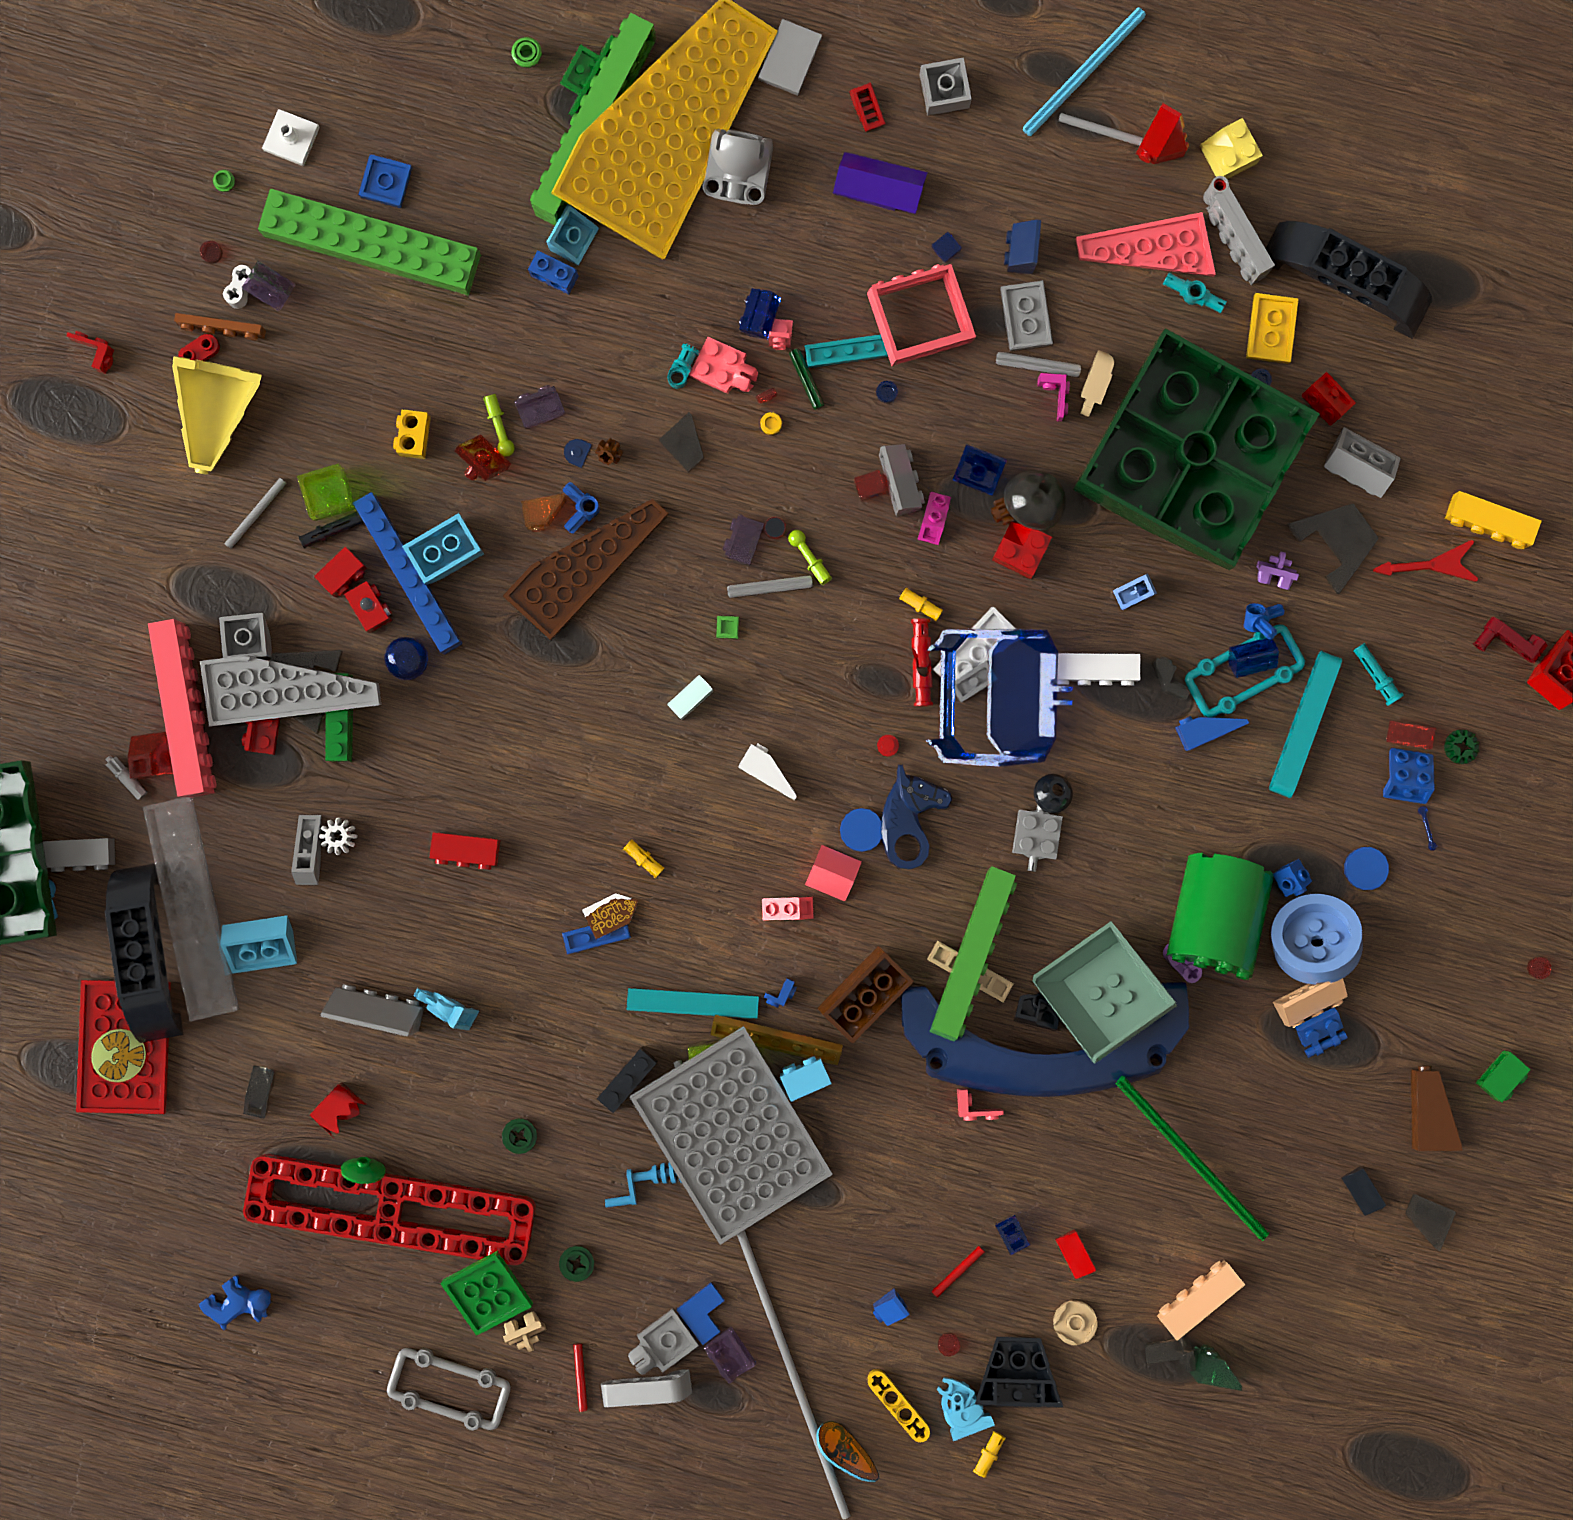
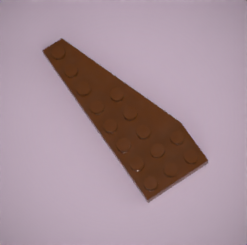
[503,499,669,640]

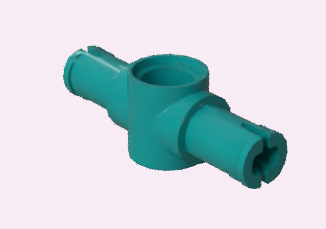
[1162,272,1227,313]

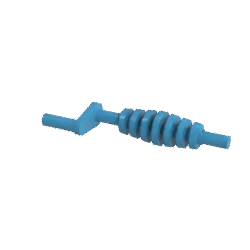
[605,1163,682,1208]

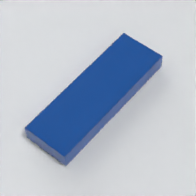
[562,924,631,954]

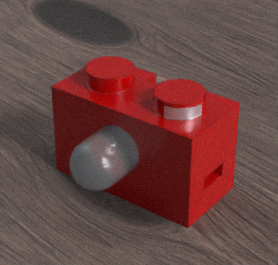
[344,581,392,633]

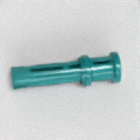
[1353,643,1404,706]

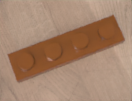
[174,313,266,341]

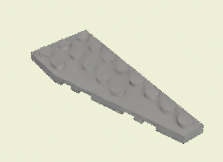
[200,655,382,726]

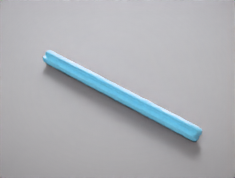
[1023,7,1146,136]

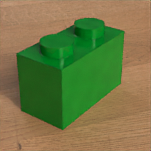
[1476,1050,1531,1103]

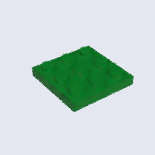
[441,1251,533,1336]

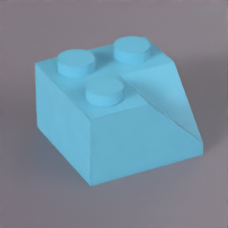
[780,1056,831,1102]

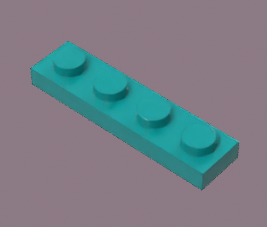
[805,334,888,368]

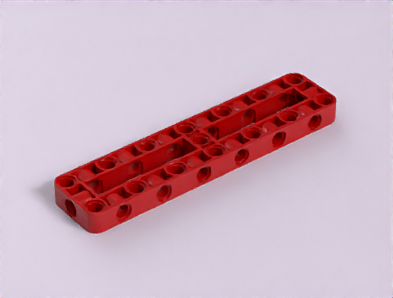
[243,1154,536,1265]

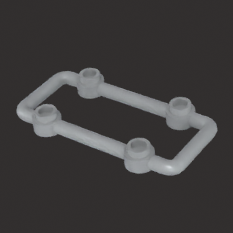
[387,1348,511,1430]

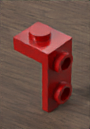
[66,331,114,374]

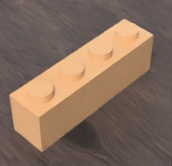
[1157,1260,1245,1341]

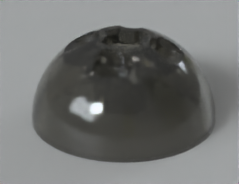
[1004,469,1066,530]

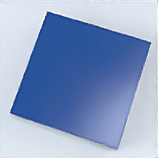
[358,154,412,208]

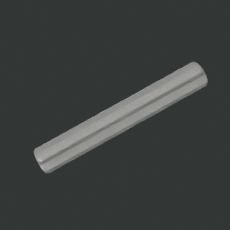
[996,352,1081,377]
[727,575,813,598]

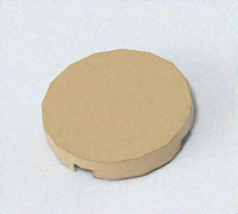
[1053,1300,1098,1345]

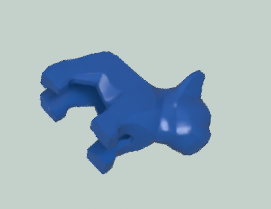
[199,1275,271,1330]

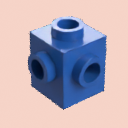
[1273,859,1312,897]

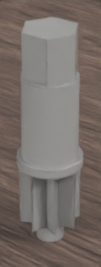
[105,755,148,800]

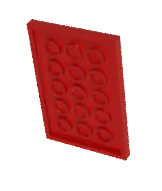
[76,980,171,1114]

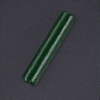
[789,348,824,410]

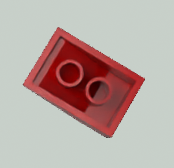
[1527,630,1573,710]

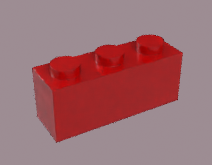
[429,832,500,870]

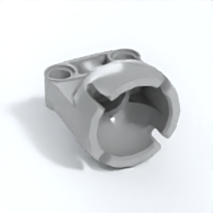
[703,129,773,205]

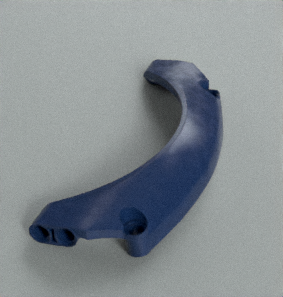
[901,982,1189,1097]

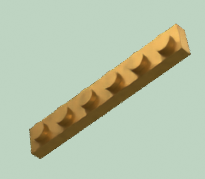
[710,1015,843,1066]

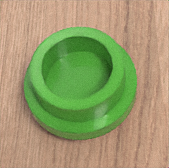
[213,170,235,192]

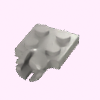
[628,1308,699,1375]

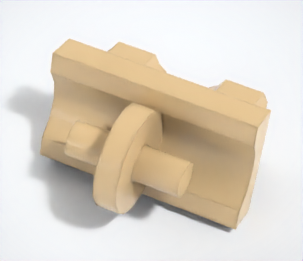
[503,1312,547,1352]

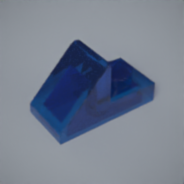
[995,1214,1030,1255]

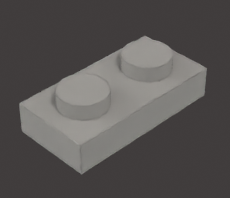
[949,661,998,702]

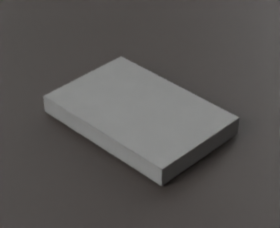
[758,19,822,96]
[1000,281,1053,351]

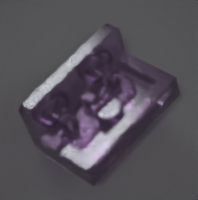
[704,1327,756,1384]

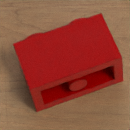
[314,546,367,597]

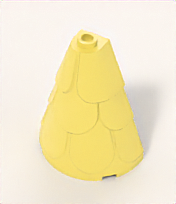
[172,356,262,474]

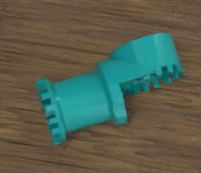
[667,343,700,389]

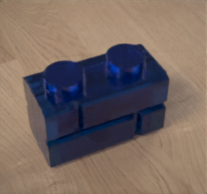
[739,288,781,339]
[1229,638,1279,678]

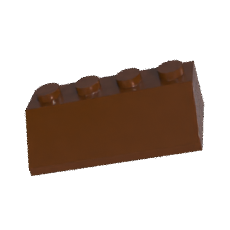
[817,946,914,1044]

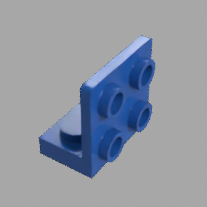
[1383,748,1434,804]

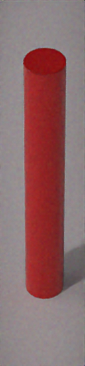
[931,1246,985,1298]
[573,1343,588,1412]

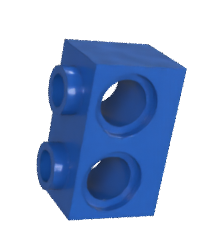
[528,250,578,295]

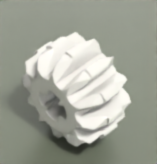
[319,818,357,855]

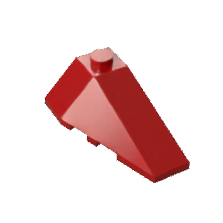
[1136,103,1189,164]

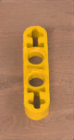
[867,1369,930,1443]

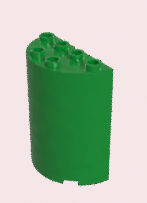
[1166,853,1274,980]

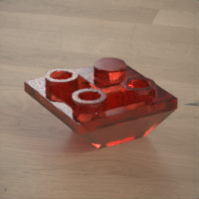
[127,732,174,780]

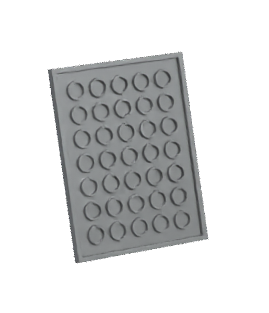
[629,1026,833,1245]

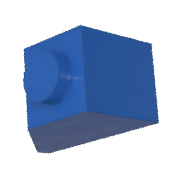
[873,1288,909,1326]

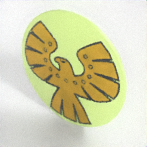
[92,1029,146,1082]

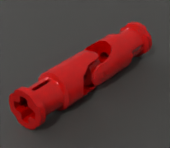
[911,618,933,707]

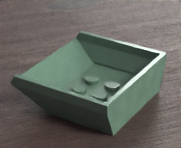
[1032,921,1177,1064]

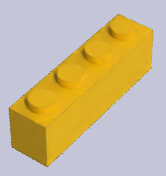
[1445,491,1541,549]

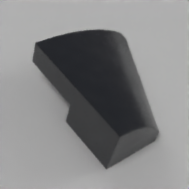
[1013,992,1060,1031]

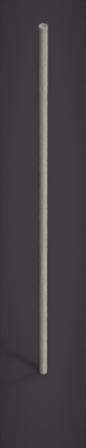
[673,1060,850,1519]

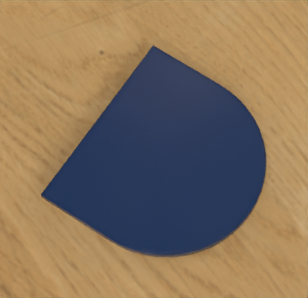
[564,439,592,468]

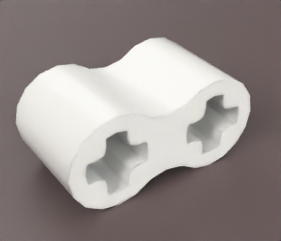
[223,265,257,309]

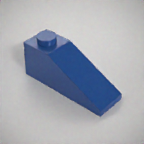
[1175,716,1249,751]

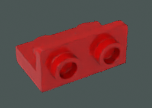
[1302,372,1356,426]
[242,718,280,755]

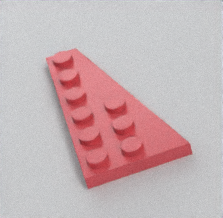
[1075,212,1216,277]

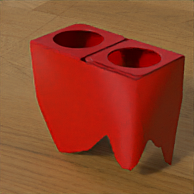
[310,1082,367,1139]

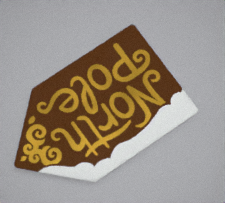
[582,894,638,939]

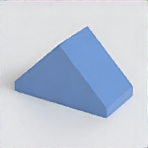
[1113,574,1157,610]

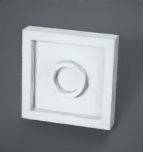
[262,109,320,166]

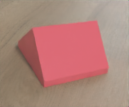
[805,845,862,901]

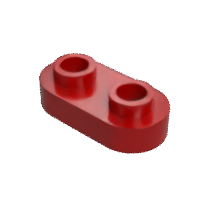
[178,334,220,361]

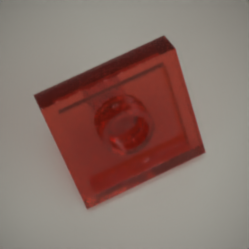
[455,434,511,481]

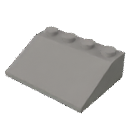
[320,984,425,1037]

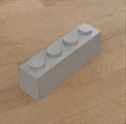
[43,838,115,872]

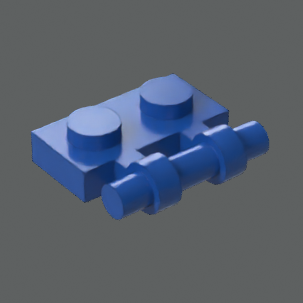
[1295,1007,1348,1058]

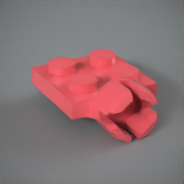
[689,337,758,394]

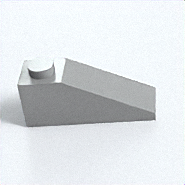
[291,815,321,885]

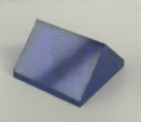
[952,444,1007,496]

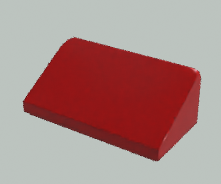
[1055,1229,1096,1279]

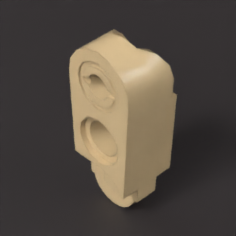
[1080,350,1114,417]

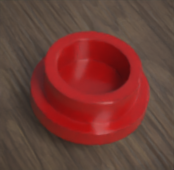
[877,735,899,756]

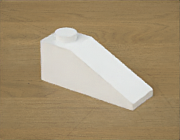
[738,743,797,801]

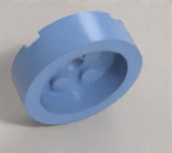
[1271,894,1363,985]

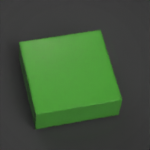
[716,616,739,639]

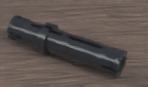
[298,511,364,549]

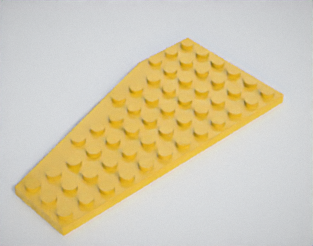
[551,0,778,259]

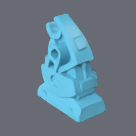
[413,988,479,1030]
[937,1377,995,1441]

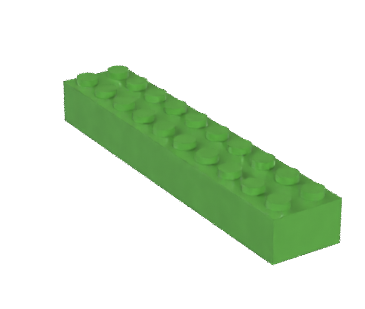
[530,13,656,225]
[258,188,481,296]

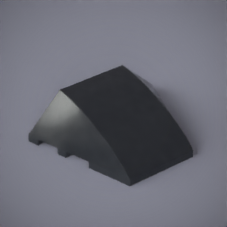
[974,1337,1063,1409]

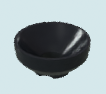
[1034,774,1073,813]

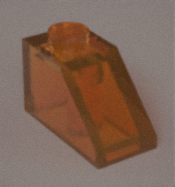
[521,493,567,532]

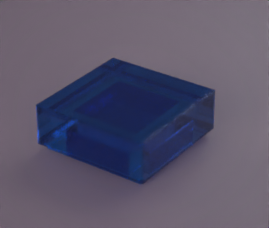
[931,232,962,263]

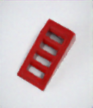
[849,82,885,132]

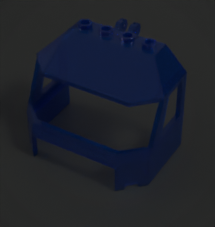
[925,629,1072,767]

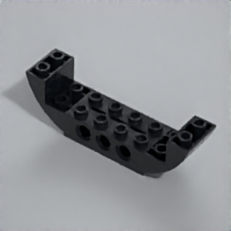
[1265,221,1432,339]
[105,863,184,1043]

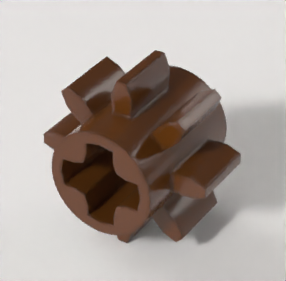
[595,438,624,466]
[990,497,1017,526]

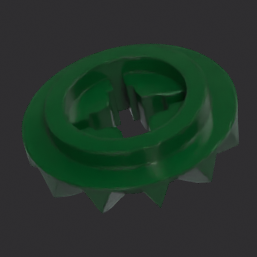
[1444,730,1480,764]
[502,1118,537,1154]
[559,1246,594,1282]

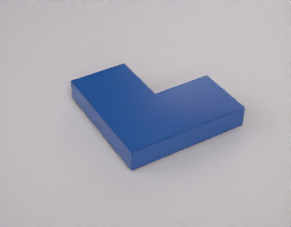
[676,1282,725,1345]

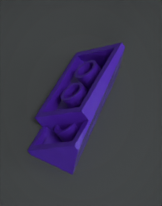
[833,152,928,214]

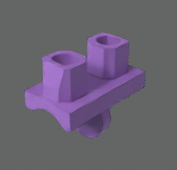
[1256,552,1299,590]

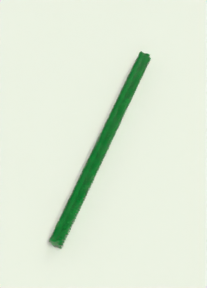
[1115,1075,1269,1241]

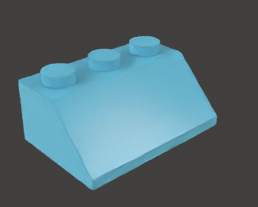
[220,916,297,974]

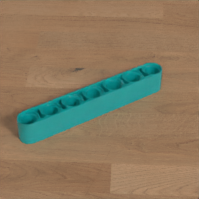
[1269,651,1342,798]

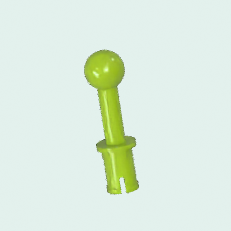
[483,394,515,457]
[788,530,832,585]

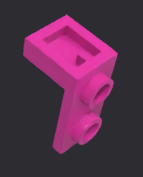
[1038,373,1070,421]
[918,492,951,545]

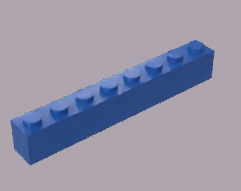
[353,492,463,655]

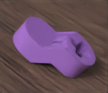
[1163,944,1202,983]

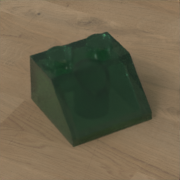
[1190,1345,1242,1391]

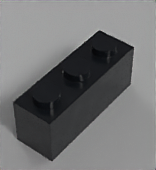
[597,1047,658,1113]

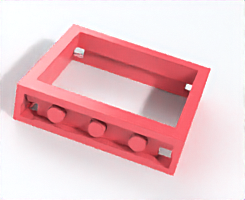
[867,264,976,366]

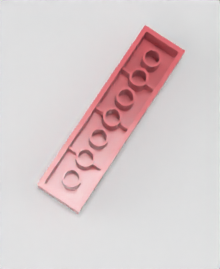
[148,619,216,798]

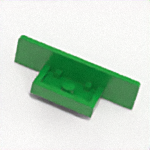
[560,35,615,116]

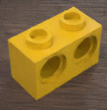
[393,410,431,459]

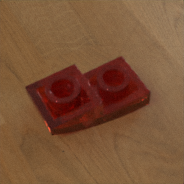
[1386,720,1436,749]

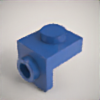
[764,978,797,1008]

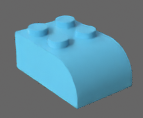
[402,513,484,584]

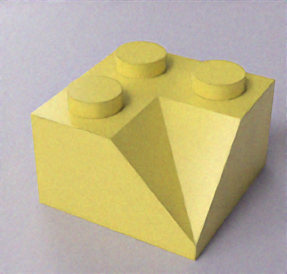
[1200,118,1263,179]

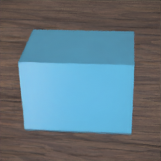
[547,204,599,265]

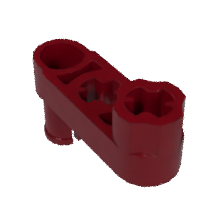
[1473,617,1548,663]

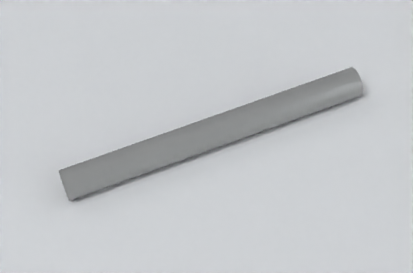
[1058,113,1143,146]
[224,478,287,549]

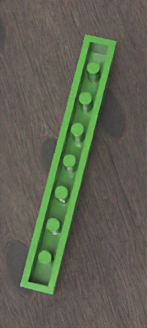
[930,866,1017,1041]

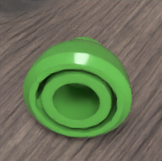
[511,37,541,68]

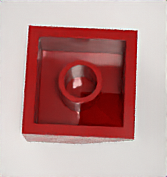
[992,522,1052,579]

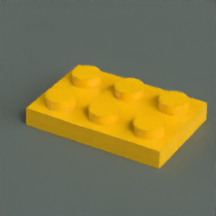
[1246,293,1298,364]

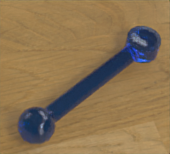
[1418,806,1437,851]

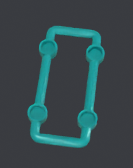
[1185,624,1305,718]

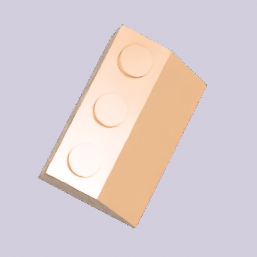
[1273,978,1348,1028]

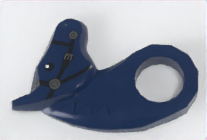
[881,764,952,870]

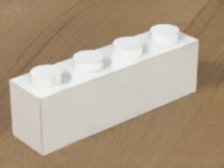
[1050,653,1140,686]

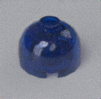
[384,637,428,680]

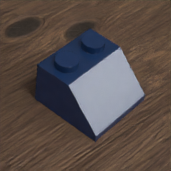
[1004,220,1041,274]

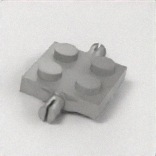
[1012,804,1063,872]

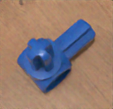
[563,482,600,534]
[1244,603,1285,639]

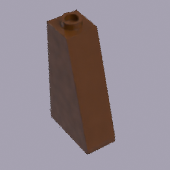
[1411,1065,1462,1151]

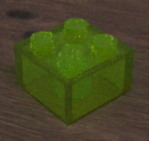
[297,463,356,521]

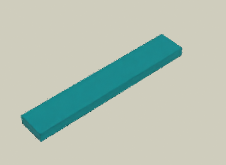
[627,988,759,1018]

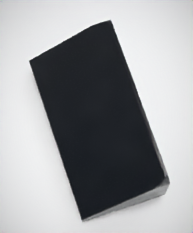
[1341,1166,1386,1216]

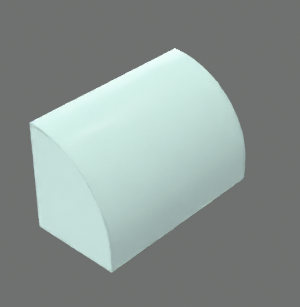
[667,675,713,720]

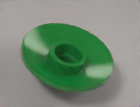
[341,1157,386,1184]

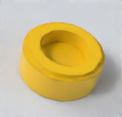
[760,412,782,435]

